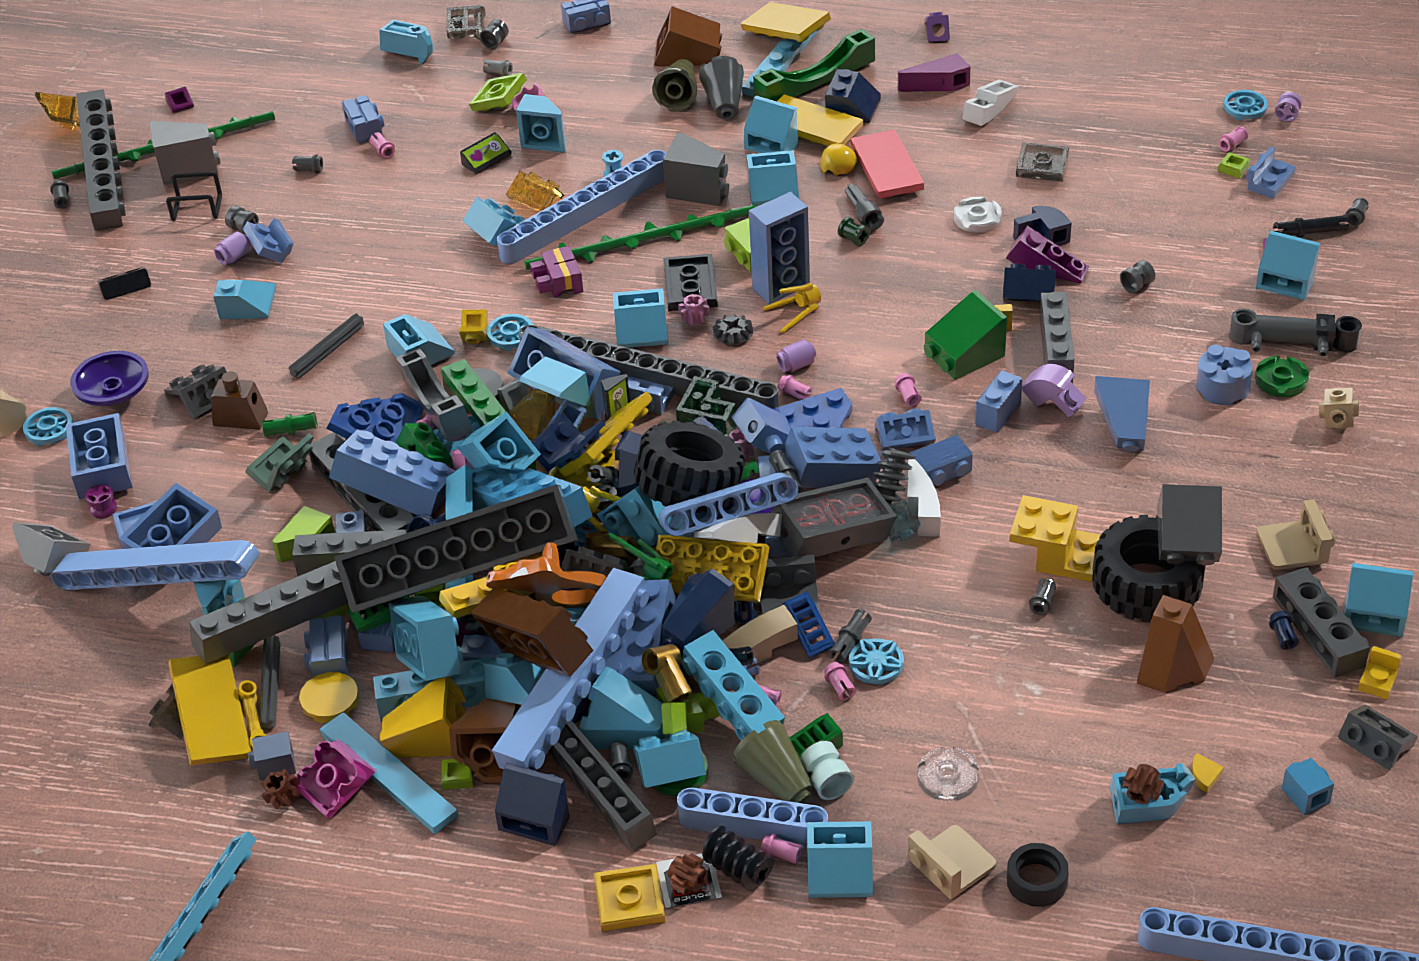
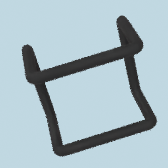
[166,171,222,221]

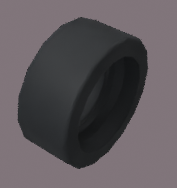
[1007,843,1069,907]

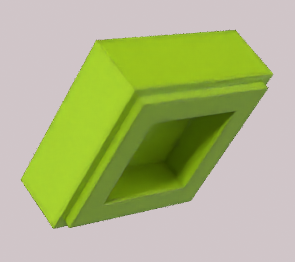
[1218,152,1251,178]
[661,702,688,734]
[441,758,473,790]

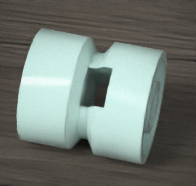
[800,741,854,800]

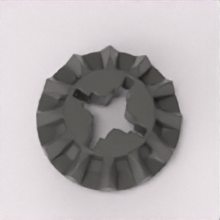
[713,314,753,345]

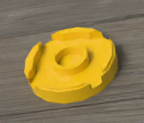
[299,672,359,723]

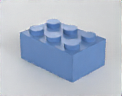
[66,413,133,500]
[784,427,881,488]
[119,483,222,549]

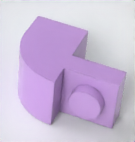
[1022,364,1086,418]

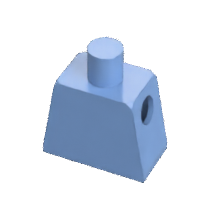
[732,397,791,454]

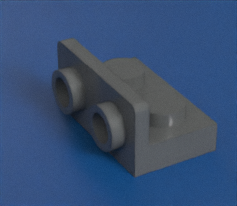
[1338,704,1418,769]

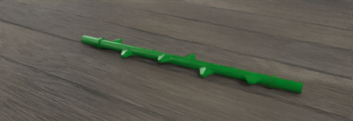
[51,111,275,180]
[524,204,756,270]

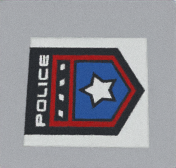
[656,854,722,908]

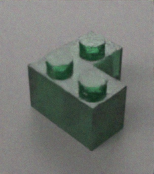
[676,376,736,436]

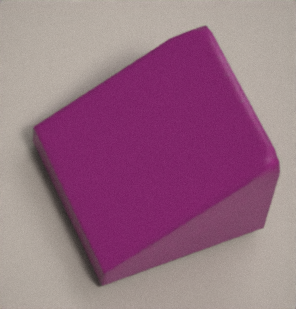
[165,86,194,113]

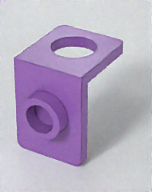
[924,12,950,42]

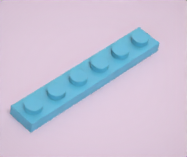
[742,30,819,97]
[148,831,257,961]

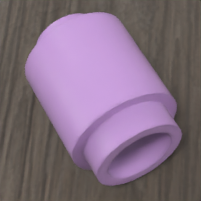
[214,232,251,265]
[776,339,816,373]

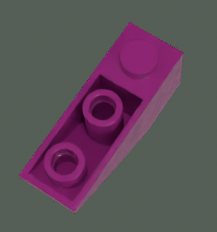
[897,53,971,92]
[1006,226,1089,283]

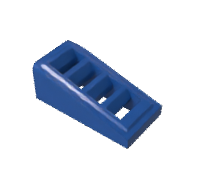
[783,592,835,659]

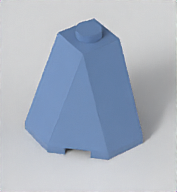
[1094,376,1150,452]

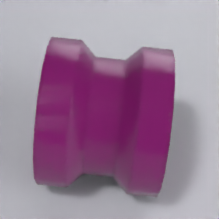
[85,485,117,519]

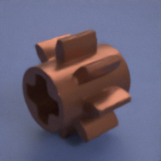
[1122,764,1164,804]
[261,769,300,810]
[668,853,708,894]

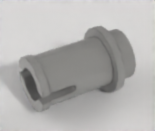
[483,59,513,77]

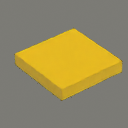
[594,864,666,932]

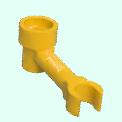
[237,680,267,751]

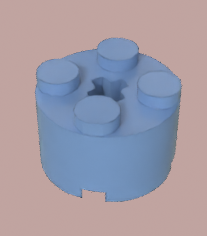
[1196,345,1253,405]

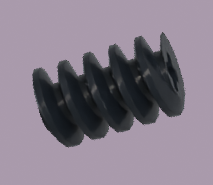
[702,825,775,890]

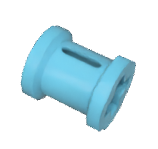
[602,150,623,177]

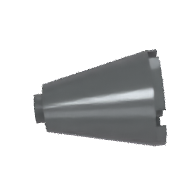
[699,56,744,119]

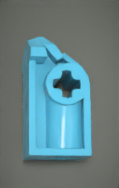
[379,20,433,64]
[1109,763,1195,824]

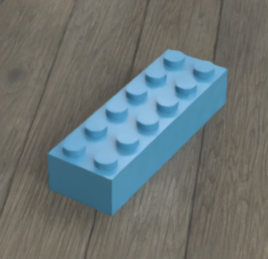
[472,468,592,527]

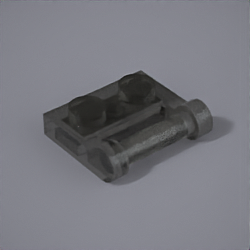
[446,5,486,40]

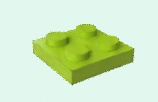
[469,73,527,112]

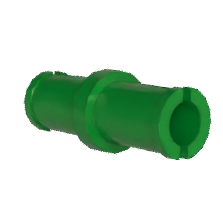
[262,412,318,437]

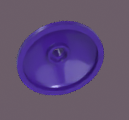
[70,351,149,406]

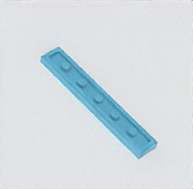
[445,465,473,589]
[320,712,458,834]

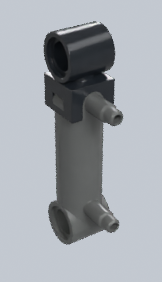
[1229,308,1362,357]

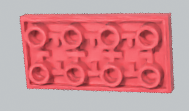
[851,130,924,199]

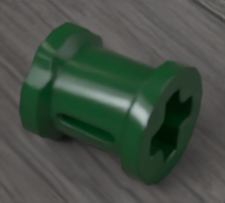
[837,217,870,246]

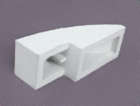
[962,79,1019,126]
[907,459,941,537]
[694,513,782,543]

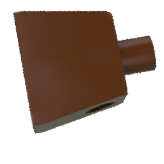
[211,371,268,430]

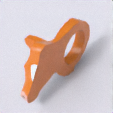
[486,542,607,608]

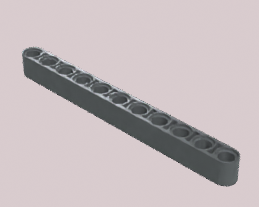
[519,325,779,411]

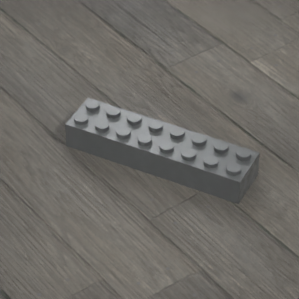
[334,484,578,613]

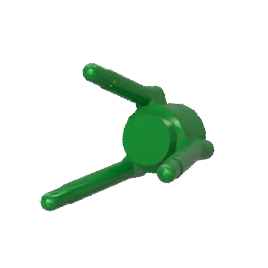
[608,533,673,580]

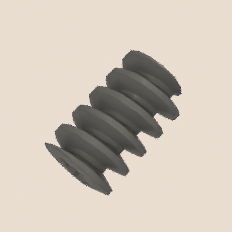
[872,447,916,508]

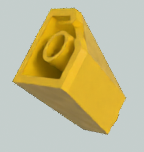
[380,676,466,758]

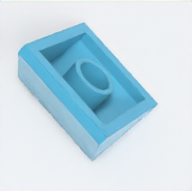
[519,356,591,407]

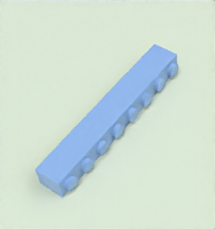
[492,568,649,771]

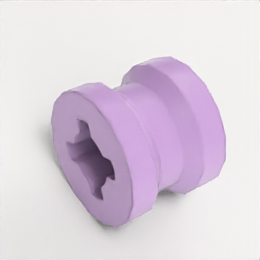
[1275,92,1302,122]

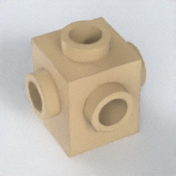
[1319,388,1359,430]

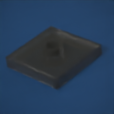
[1015,142,1069,182]

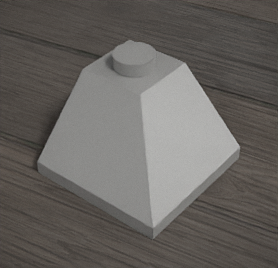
[12,522,91,576]

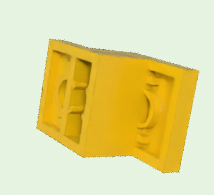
[1009,495,1101,582]

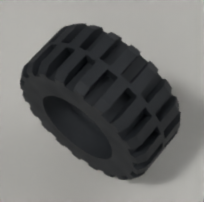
[633,421,746,514]
[1092,515,1206,623]

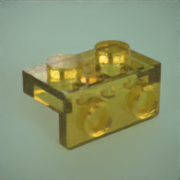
[505,171,565,212]

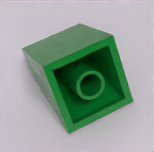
[924,290,1007,380]

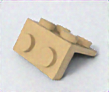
[1257,499,1335,570]
[908,825,996,900]

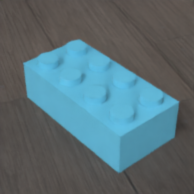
[388,595,463,681]

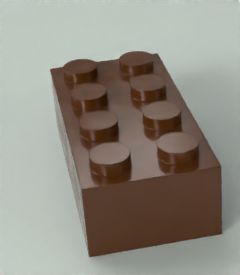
[471,587,594,677]

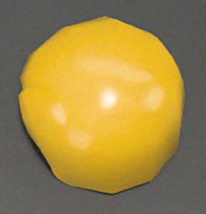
[819,143,857,176]

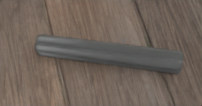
[288,313,364,378]
[259,635,280,730]

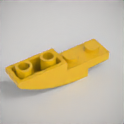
[439,552,543,618]

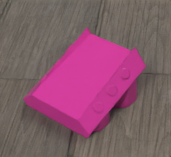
[296,739,377,818]

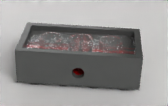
[771,478,897,557]

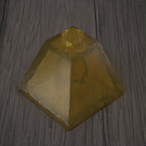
[35,92,80,130]
[507,389,555,440]

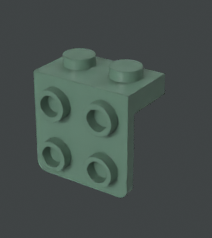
[245,434,313,493]

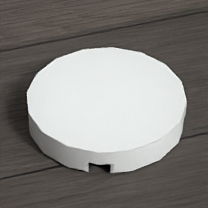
[954,197,1002,233]

